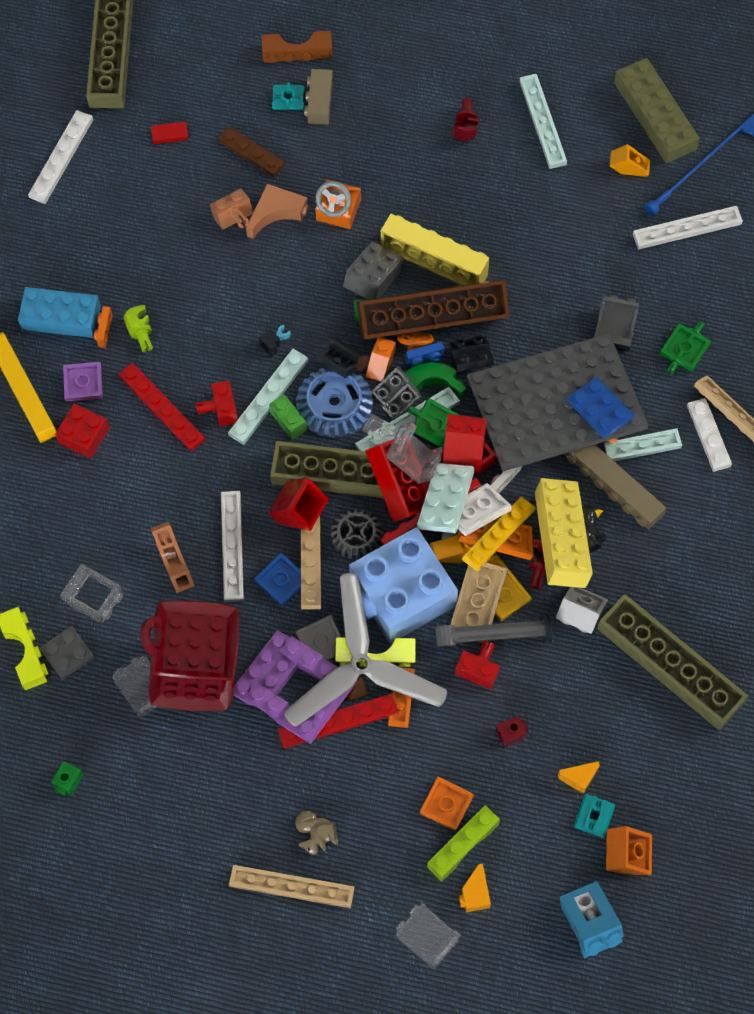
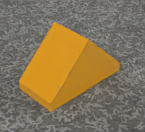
[558,761,600,794]

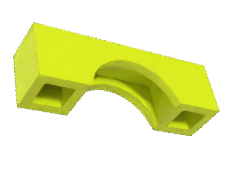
[0,607,48,691]
[335,638,415,667]

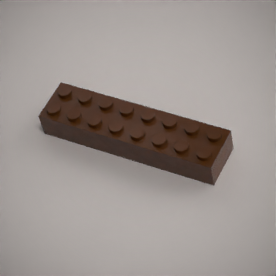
[356,279,510,339]

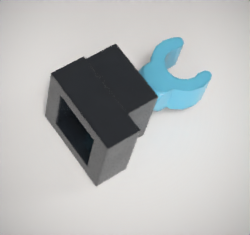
[259,325,291,357]

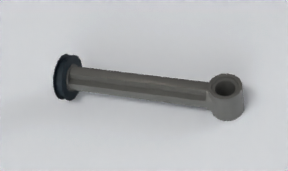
[435,613,553,647]

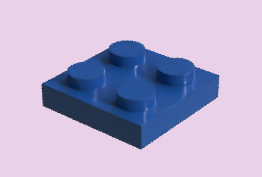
[404,342,444,369]
[254,553,301,606]

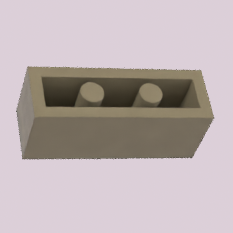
[304,69,333,125]

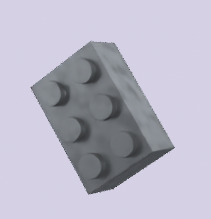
[343,241,404,299]

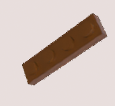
[218,126,285,177]

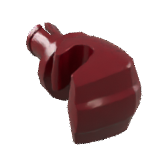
[453,98,479,141]
[529,539,546,590]

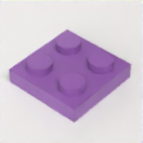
[63,362,103,402]

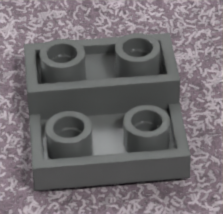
[371,366,421,420]

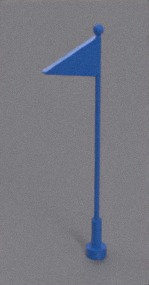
[644,113,754,216]

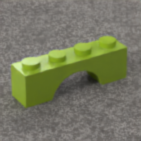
[427,805,500,882]

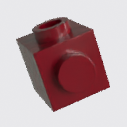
[496,715,528,748]

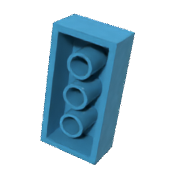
[18,287,101,338]

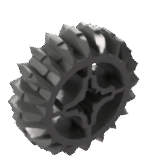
[331,508,383,560]

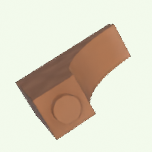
[246,184,310,239]

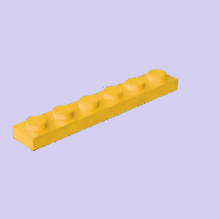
[462,497,536,571]

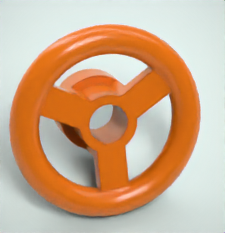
[397,331,434,351]

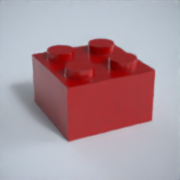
[55,403,110,459]

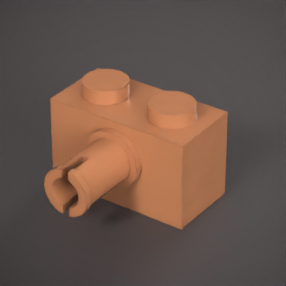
[210,188,253,230]

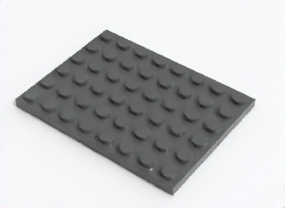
[467,333,648,472]

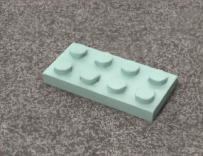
[417,463,474,533]

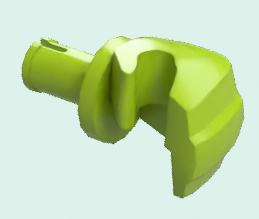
[123,305,153,352]

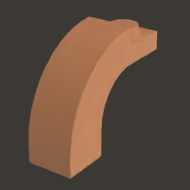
[150,521,194,593]

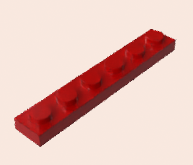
[118,362,205,452]
[278,693,399,749]

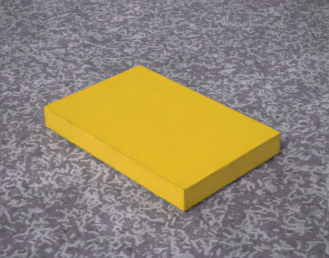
[486,554,532,622]

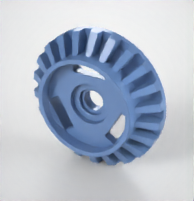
[296,368,373,439]

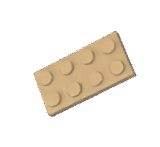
[450,563,508,643]

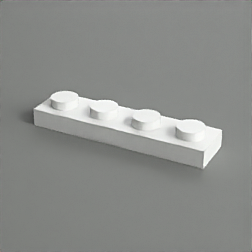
[687,398,732,472]

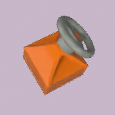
[315,179,361,229]

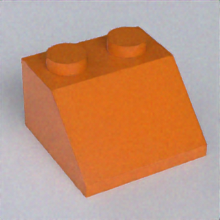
[606,826,652,876]

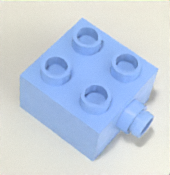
[349,527,458,644]

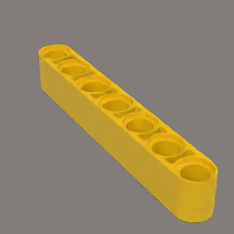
[0,332,56,443]

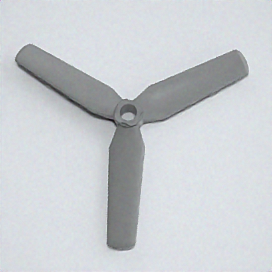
[284,573,447,727]

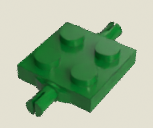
[660,321,711,374]
[407,398,459,449]

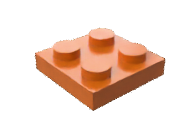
[420,777,474,832]

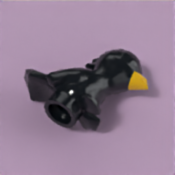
[582,506,606,553]

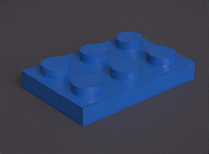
[567,377,634,439]

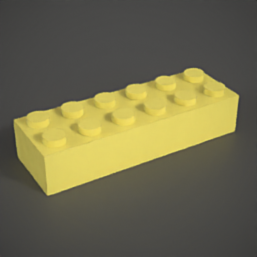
[381,214,489,285]
[535,478,593,588]

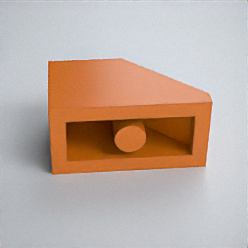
[365,337,396,383]

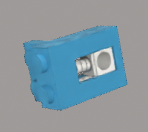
[559,881,624,958]

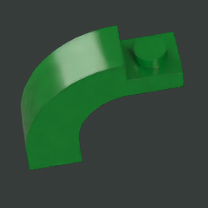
[405,362,466,400]

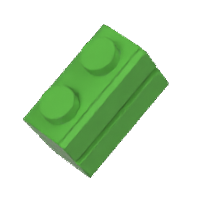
[269,394,307,440]

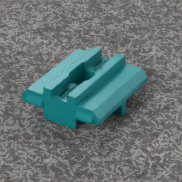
[272,82,305,110]
[574,794,615,838]

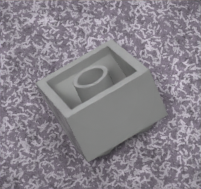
[556,587,608,634]

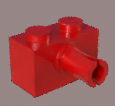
[196,380,238,427]
[455,641,500,690]

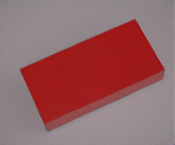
[151,122,189,144]

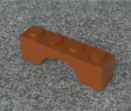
[262,31,333,63]

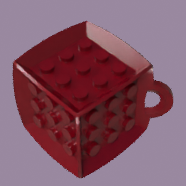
[140,600,239,711]

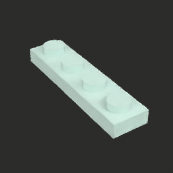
[603,428,682,462]

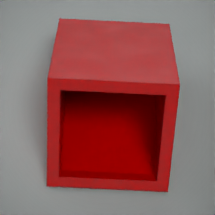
[443,414,487,472]
[268,477,329,531]

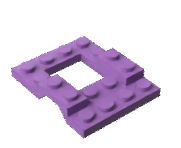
[234,630,357,744]

